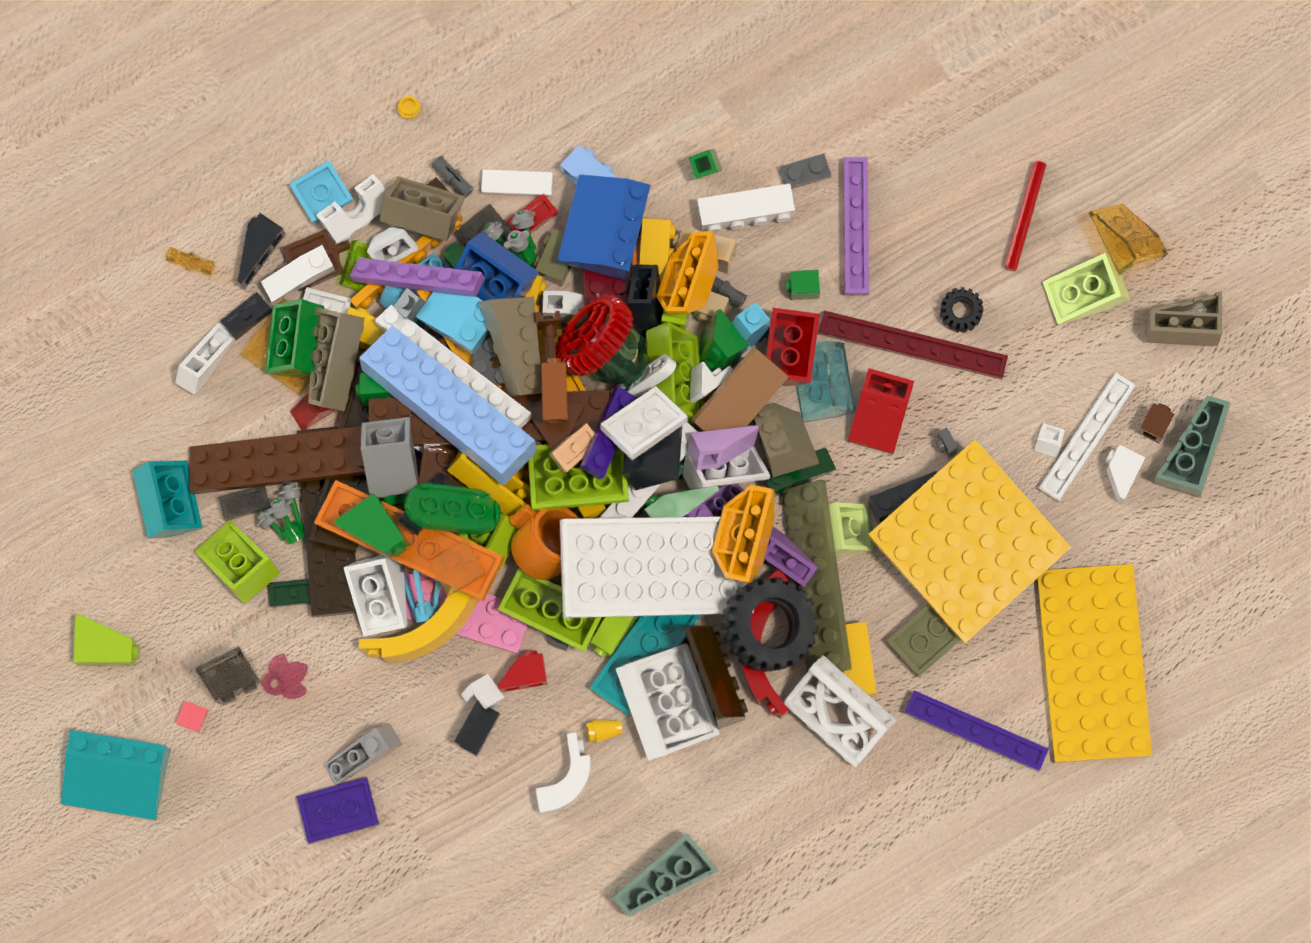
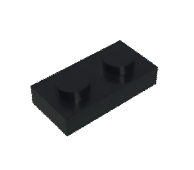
[220,292,273,340]

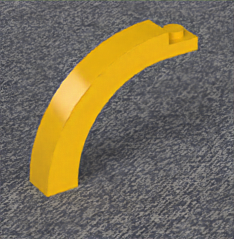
[359,588,479,663]

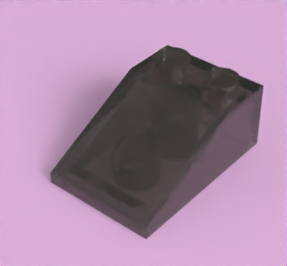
[195,646,262,705]

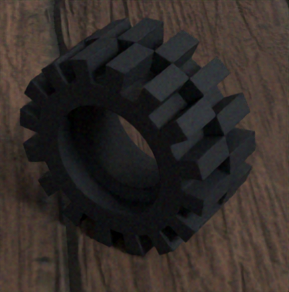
[940,287,984,333]

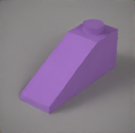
[764,526,818,587]

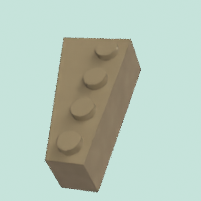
[478,297,542,396]

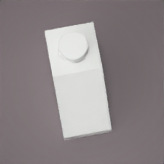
[367,227,419,262]
[1105,445,1145,504]

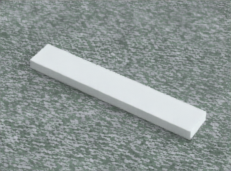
[1038,372,1136,502]

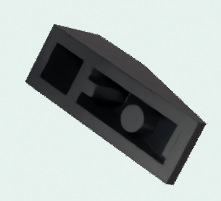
[237,213,286,290]

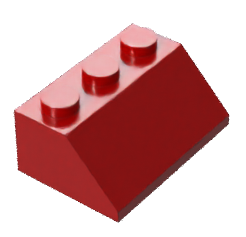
[766,308,820,386]

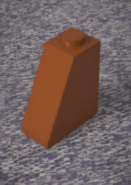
[542,358,568,423]

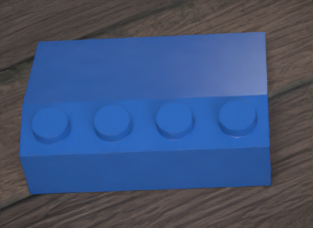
[557,174,651,280]

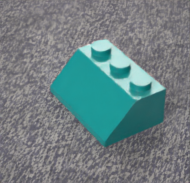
[133,460,203,539]

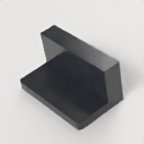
[454,699,501,756]

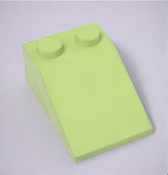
[1043,253,1131,325]

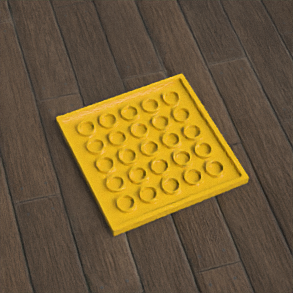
[868,439,1071,644]

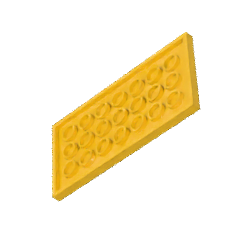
[1037,564,1152,763]

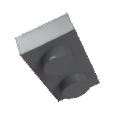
[780,153,831,189]

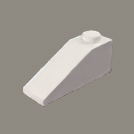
[261,245,335,303]
[175,323,235,395]

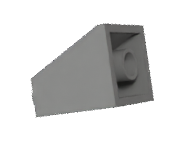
[361,417,418,498]

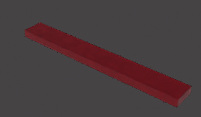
[818,310,1008,380]

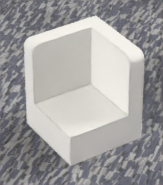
[461,674,504,709]

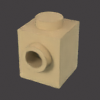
[694,291,729,324]

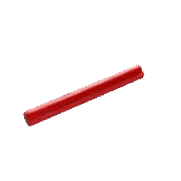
[1004,161,1046,271]

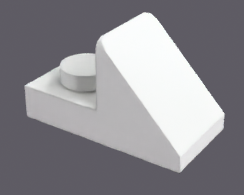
[690,362,733,404]

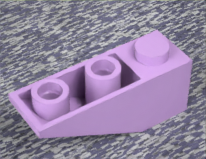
[687,425,759,470]

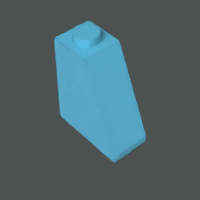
[732,302,770,354]

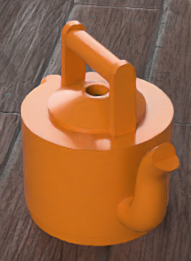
[509,505,579,580]

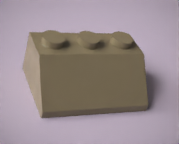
[380,176,465,241]
[753,403,819,477]

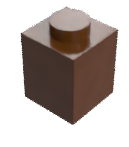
[1138,403,1175,444]

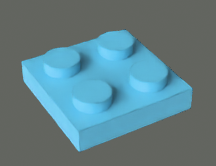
[289,161,354,225]

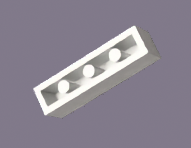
[697,184,795,233]

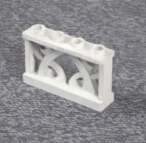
[783,655,896,767]

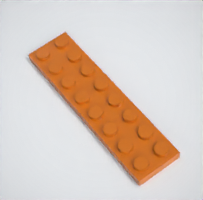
[314,480,505,602]

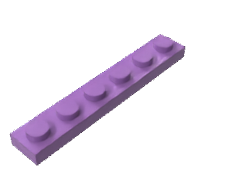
[844,157,869,295]
[350,258,485,297]

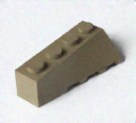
[308,307,365,411]

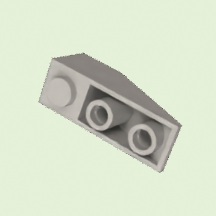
[324,724,403,785]

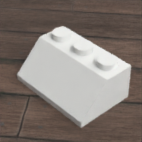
[682,446,770,489]

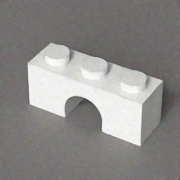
[316,175,387,244]

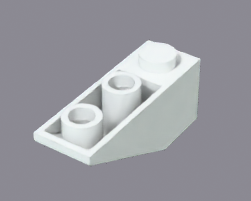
[543,291,584,324]

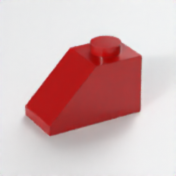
[498,650,548,693]

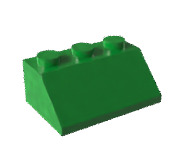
[265,299,325,377]

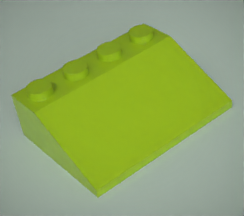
[529,444,629,511]

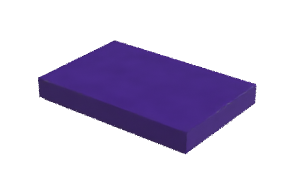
[297,777,380,844]

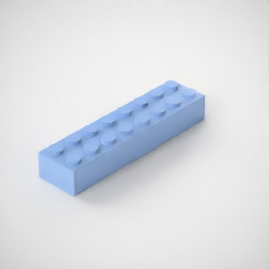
[360,325,536,486]

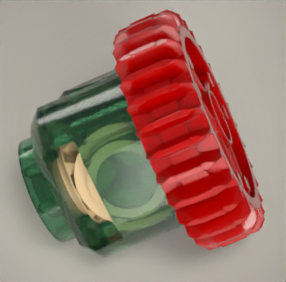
[556,294,649,387]

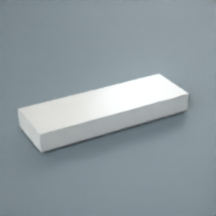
[481,169,553,197]

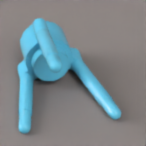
[404,570,441,623]

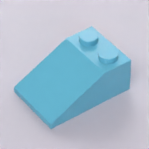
[415,292,491,356]

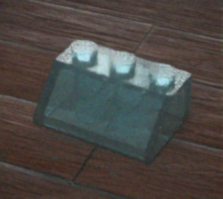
[796,341,856,423]

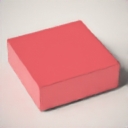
[176,701,208,732]

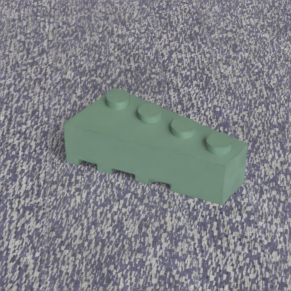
[1155,395,1230,498]
[611,833,719,917]

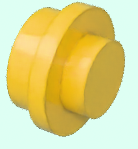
[397,96,421,119]

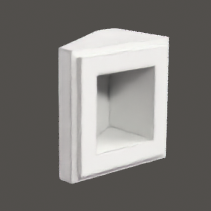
[1035,423,1065,457]

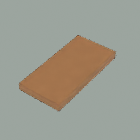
[691,346,789,431]

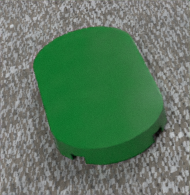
[404,483,501,535]

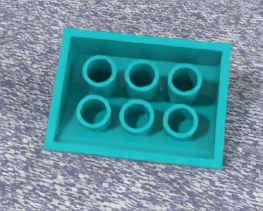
[61,730,171,821]

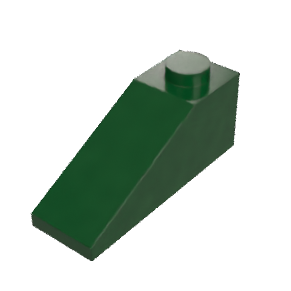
[763,448,836,497]

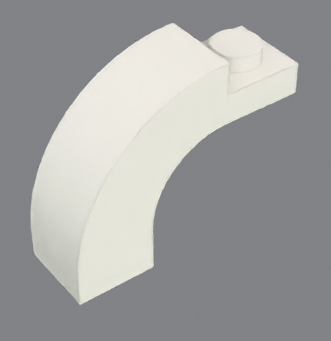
[536,732,591,815]

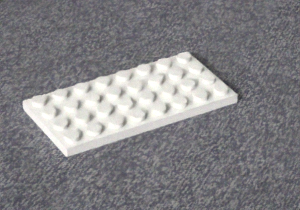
[560,517,754,618]

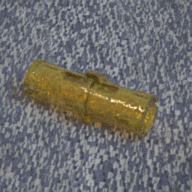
[166,247,215,276]

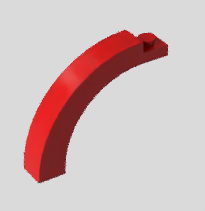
[742,569,789,719]

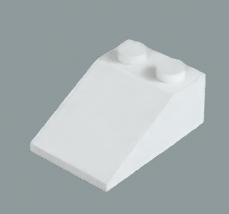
[344,555,407,636]

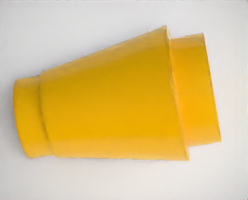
[586,720,623,744]

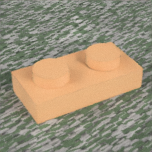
[549,423,595,473]

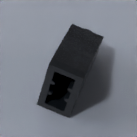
[627,265,663,337]

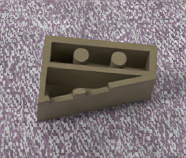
[1147,291,1222,346]

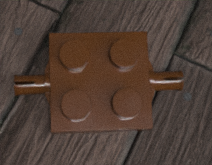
[275,229,352,291]

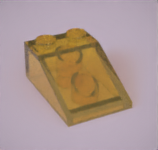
[1089,204,1168,275]

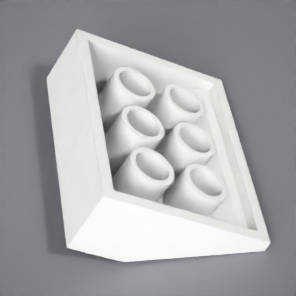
[616,643,720,761]

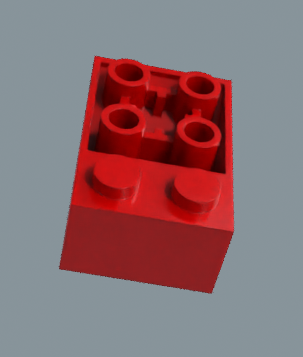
[848,368,914,454]

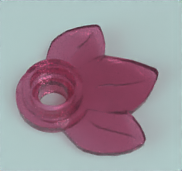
[263,653,308,699]

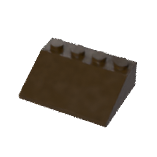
[684,626,748,729]

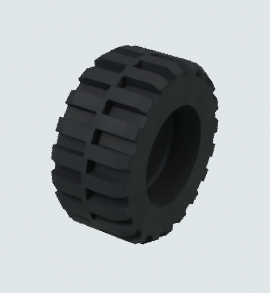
[721,577,819,672]

